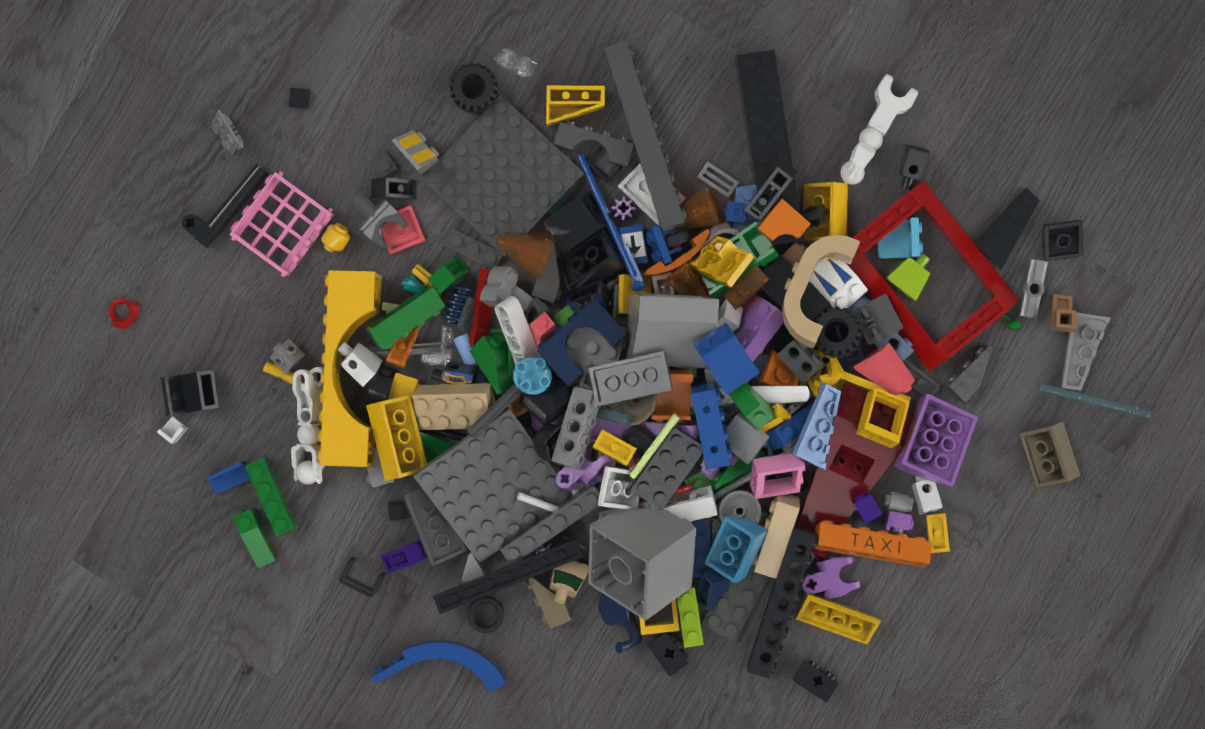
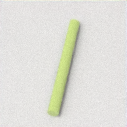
[630,413,680,479]

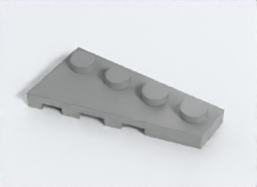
[1060,313,1111,391]

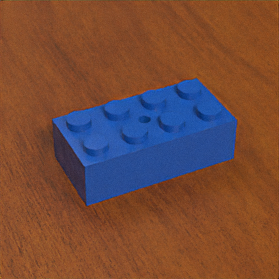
[691,381,732,470]

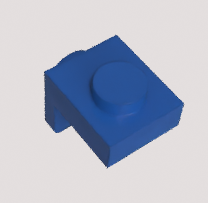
[722,202,747,223]

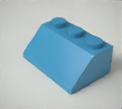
[704,515,767,584]

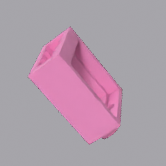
[750,453,805,499]

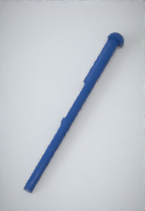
[577,154,646,292]

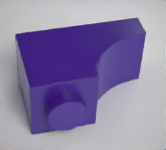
[852,492,882,524]
[380,540,427,573]

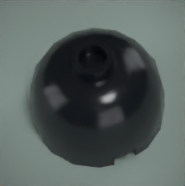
[533,424,562,463]

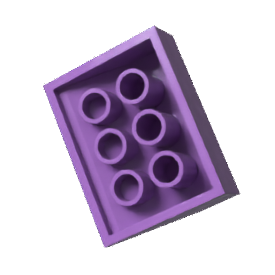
[733,291,784,362]
[893,394,978,488]

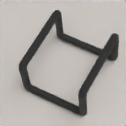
[339,557,386,598]

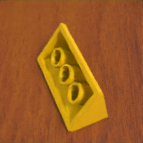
[796,592,881,645]

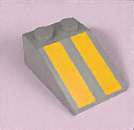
[392,130,439,176]

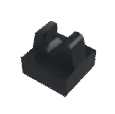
[800,204,826,228]

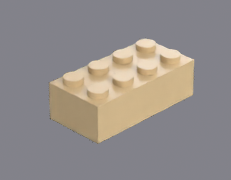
[412,383,496,430]

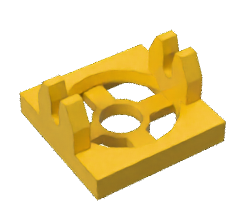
[805,349,845,397]

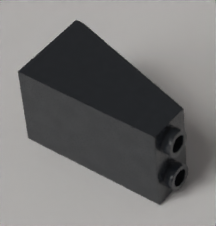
[752,255,830,325]

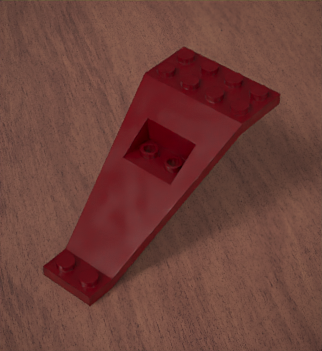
[796,382,914,560]

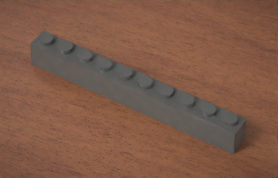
[604,41,687,232]

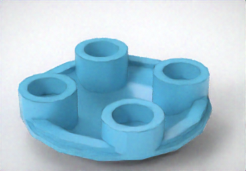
[513,357,552,394]

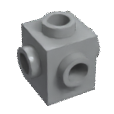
[270,339,305,374]

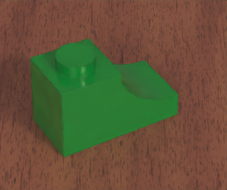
[428,256,470,294]

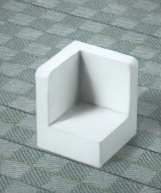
[157,416,188,444]

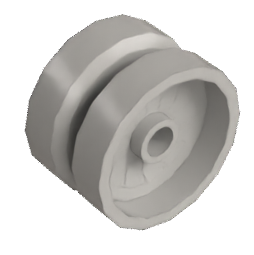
[717,489,761,524]

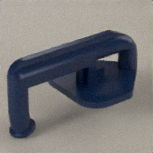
[598,592,642,653]

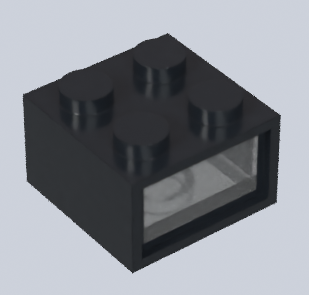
[518,372,573,425]

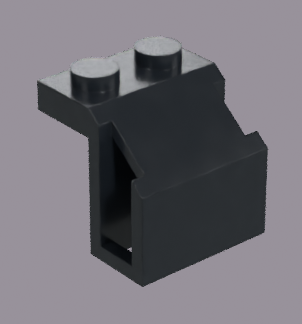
[161,370,219,416]

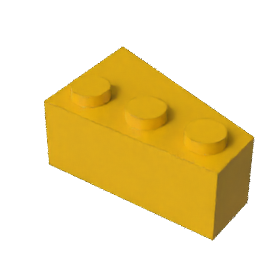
[546,85,605,127]

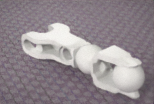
[840,74,918,185]
[291,367,325,485]

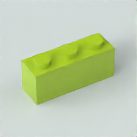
[676,585,704,648]

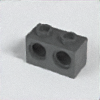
[777,339,824,383]

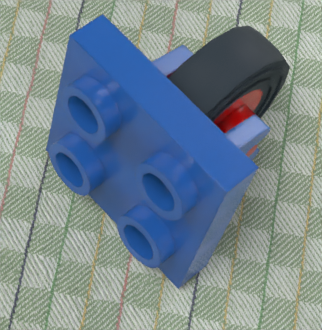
[644,225,691,265]

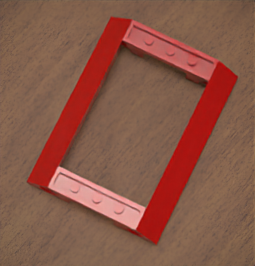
[846,180,1019,371]

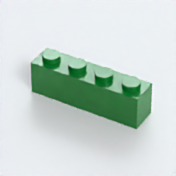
[365,286,445,350]
[245,457,297,536]

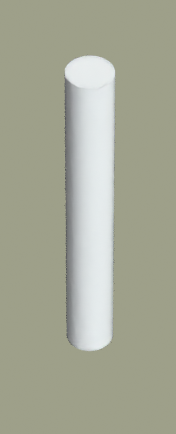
[517,492,559,512]

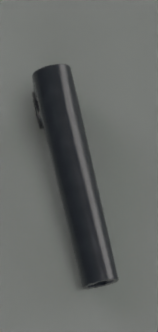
[182,164,268,249]

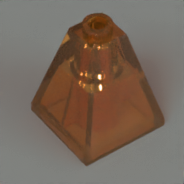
[674,187,725,230]
[496,232,554,279]

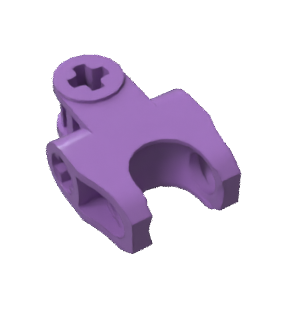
[556,435,614,491]
[800,555,861,599]

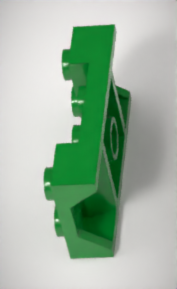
[696,222,779,299]

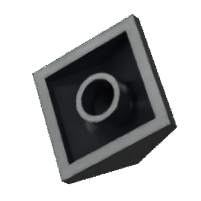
[1041,220,1083,261]

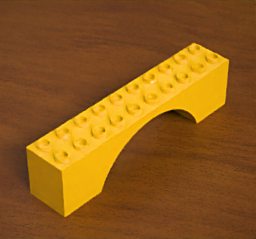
[317,270,382,468]

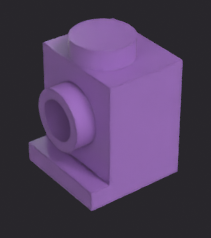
[883,510,914,533]

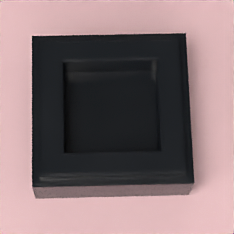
[289,88,310,109]

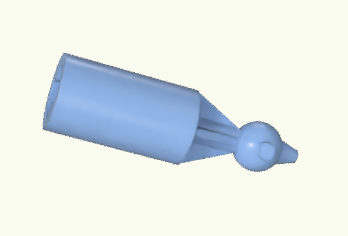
[453,332,487,384]

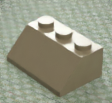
[1020,421,1080,488]

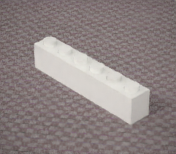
[599,485,718,522]

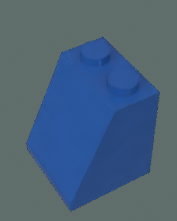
[693,322,760,395]

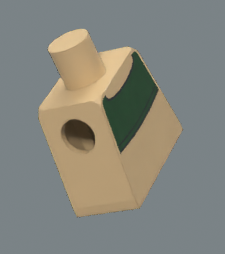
[549,561,589,604]

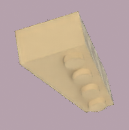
[752,494,800,579]

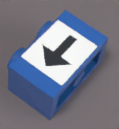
[619,224,648,267]

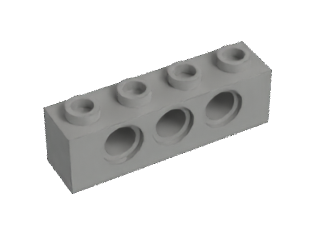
[551,386,600,470]

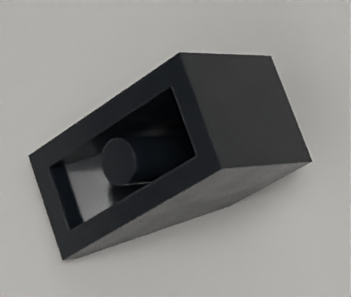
[371,177,416,199]

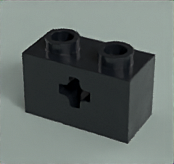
[647,632,689,677]
[793,660,839,703]

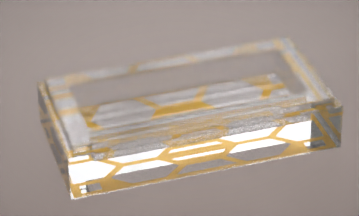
[710,518,720,549]

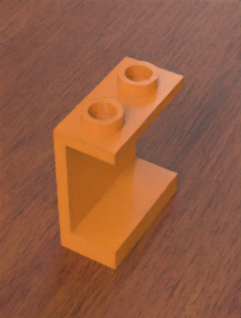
[650,369,693,423]

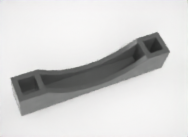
[500,483,601,564]

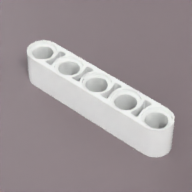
[495,296,541,364]

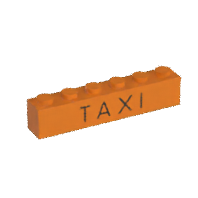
[813,521,932,568]

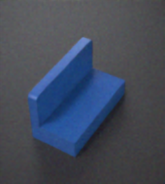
[205,461,250,495]

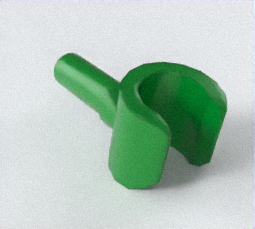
[1002,313,1021,331]

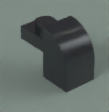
[365,364,398,406]

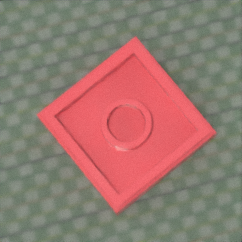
[381,205,426,255]

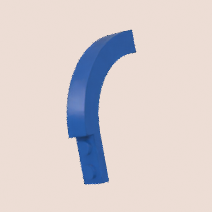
[372,640,507,692]

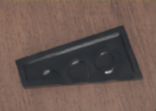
[973,188,1040,270]
[621,425,702,481]

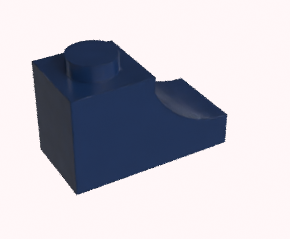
[696,568,730,612]

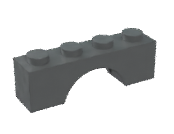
[554,120,634,168]

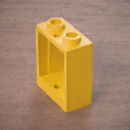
[856,387,910,448]
[639,599,680,635]

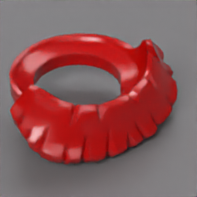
[109,298,139,329]

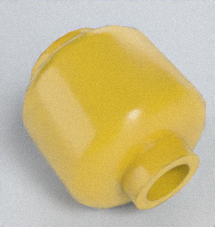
[321,223,350,253]

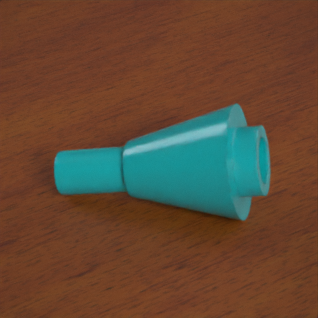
[401,274,425,294]

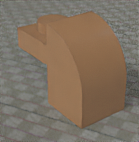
[1049,294,1076,333]

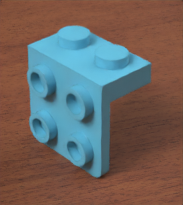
[877,218,923,259]

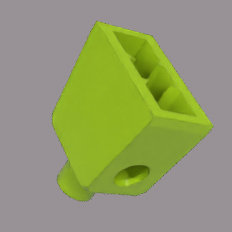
[884,253,930,301]

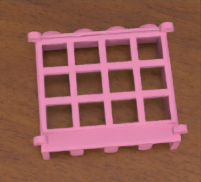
[229,171,334,278]

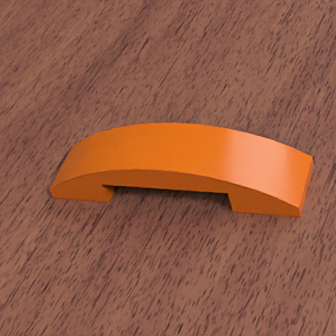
[642,229,710,277]

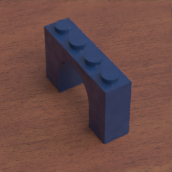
[537,299,627,387]

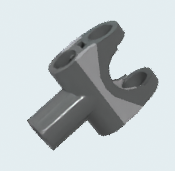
[350,192,408,249]

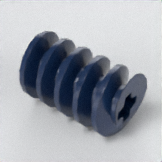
[441,285,475,327]

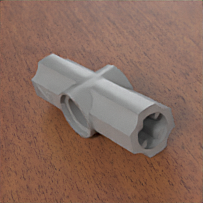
[1019,259,1048,319]

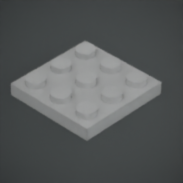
[566,312,628,373]

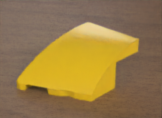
[686,236,754,287]

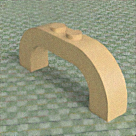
[782,235,860,349]

